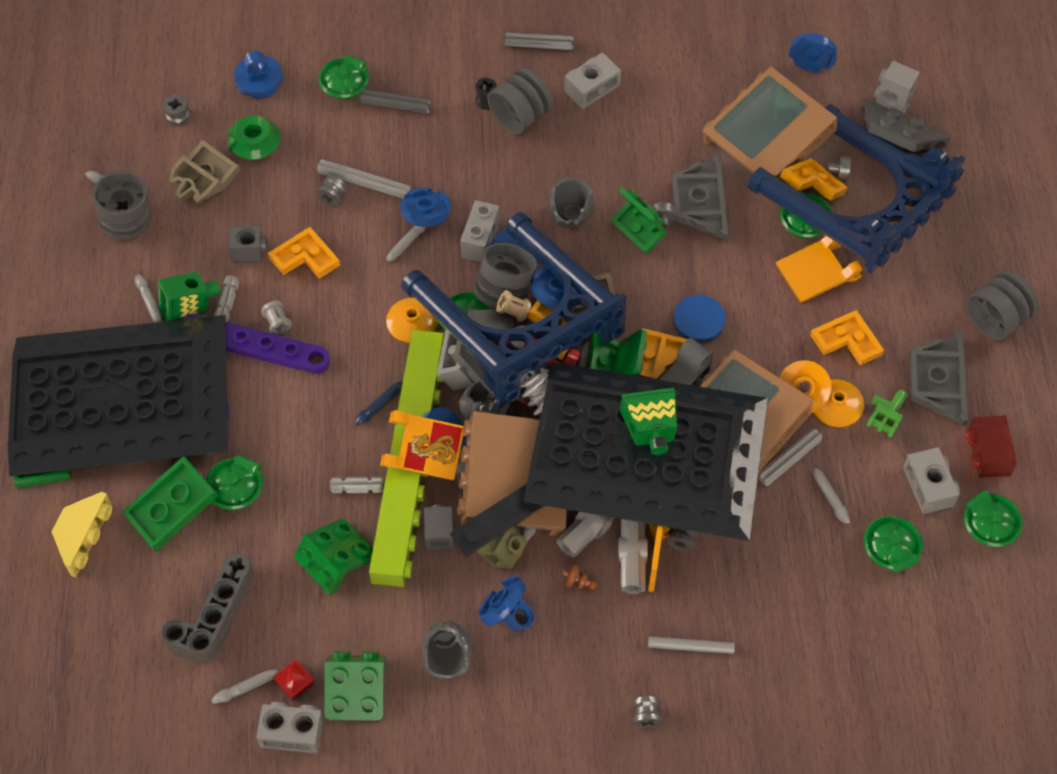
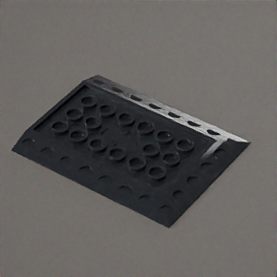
[8,315,228,476]
[523,362,768,541]

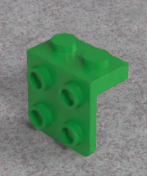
[610,187,668,255]
[586,329,647,376]
[294,519,373,595]
[325,650,386,720]

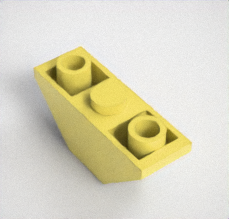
[52,492,112,577]

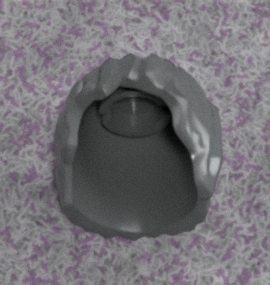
[549,177,595,229]
[459,381,511,420]
[421,620,473,680]

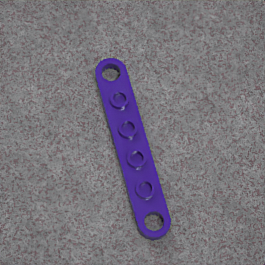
[183,314,330,374]

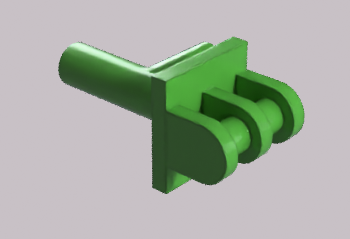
[867,390,907,438]

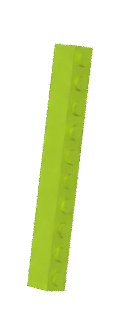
[369,330,444,587]

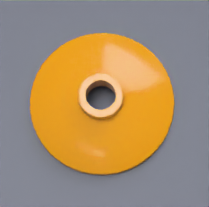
[386,298,438,344]
[777,360,831,413]
[813,379,864,428]

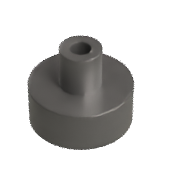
[828,156,851,182]
[652,202,676,229]

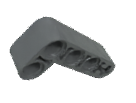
[659,338,713,386]
[161,554,253,663]

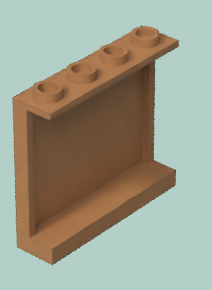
[457,411,566,537]

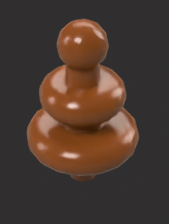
[562,565,598,590]

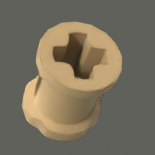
[496,290,531,322]

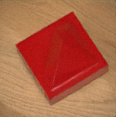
[273,659,315,701]

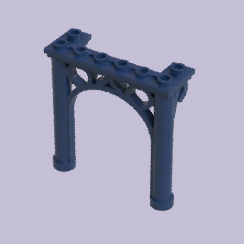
[747,104,965,274]
[401,212,627,408]

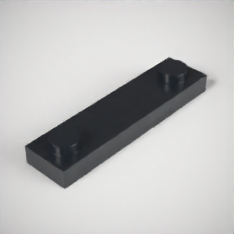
[450,484,546,558]

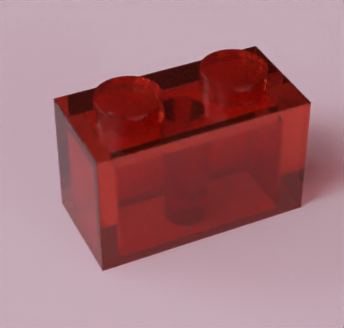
[966,415,1017,478]

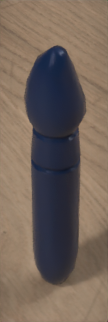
[355,381,403,425]

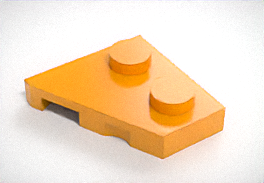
[639,328,687,380]

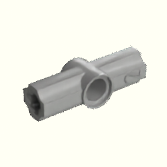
[556,512,614,558]
[618,519,648,594]

